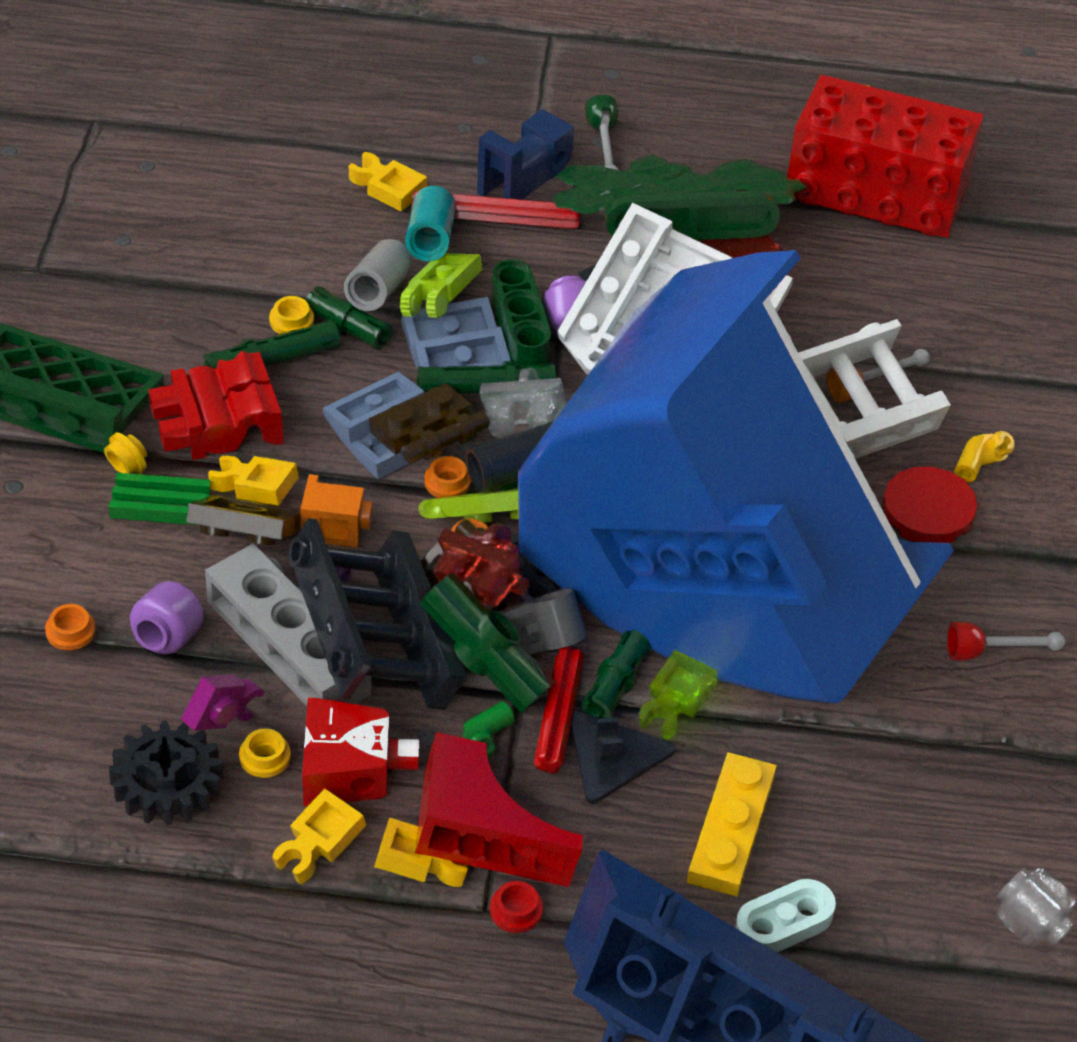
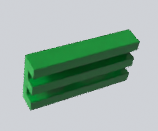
[108,472,211,525]

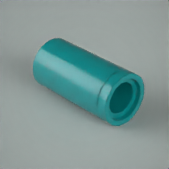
[405,186,456,261]

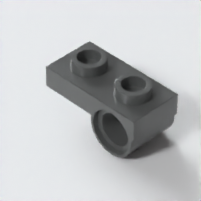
[498,588,588,655]

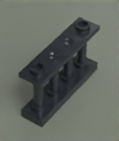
[287,518,467,710]

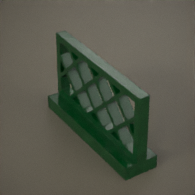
[0,323,164,453]

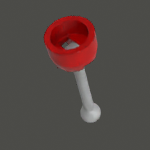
[947,622,1065,661]

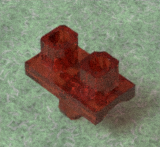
[433,523,530,607]

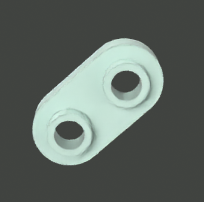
[735,879,836,952]

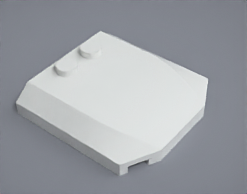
[558,203,793,375]

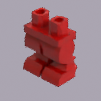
[148,351,284,460]

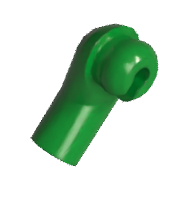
[462,701,514,760]

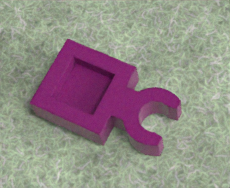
[181,674,265,731]

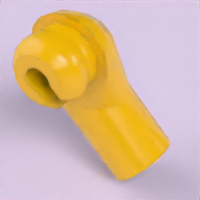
[954,431,1015,482]

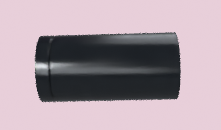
[465,421,554,493]

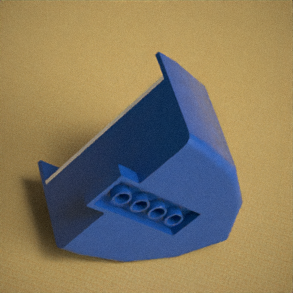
[518,250,954,704]

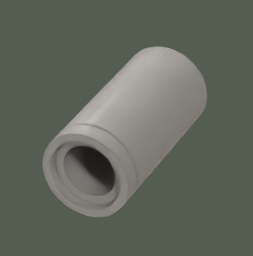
[344,239,413,311]

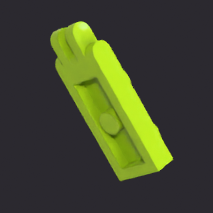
[418,489,519,523]

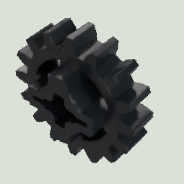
[109,721,223,825]

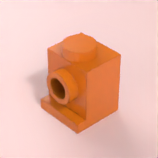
[300,474,373,548]

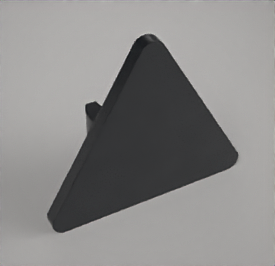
[571,711,675,804]

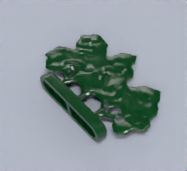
[554,155,807,240]

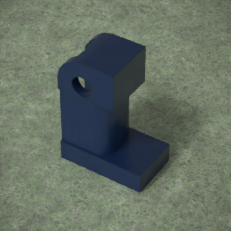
[477,109,574,199]

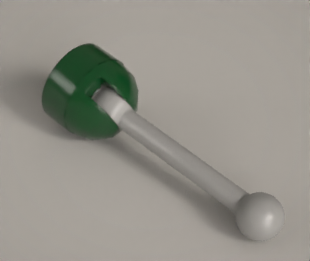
[585,95,619,170]

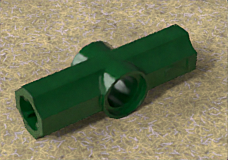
[419,572,555,713]

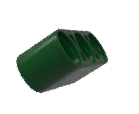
[491,259,551,365]

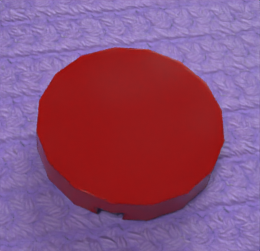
[882,467,978,543]

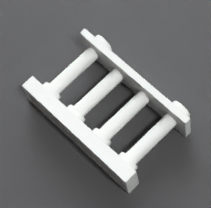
[798,319,951,459]

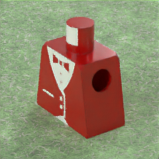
[302,697,419,807]

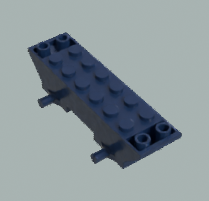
[564,850,927,1042]

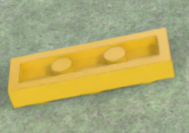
[687,752,777,897]

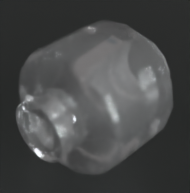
[995,867,1075,947]

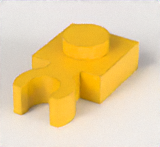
[348,152,427,212]
[208,456,299,506]
[272,788,367,884]
[374,817,468,887]

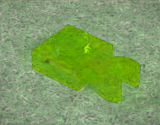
[639,650,718,740]

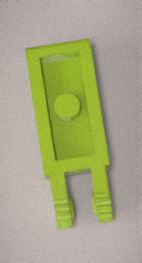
[399,253,482,318]

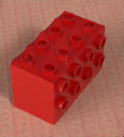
[787,74,984,238]

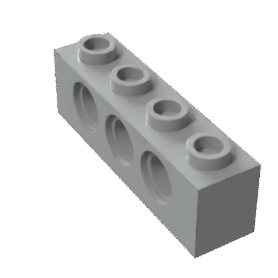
[205,543,371,706]

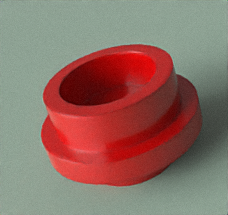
[490,881,543,933]

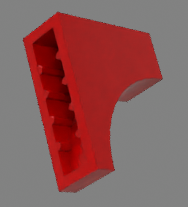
[415,732,583,887]

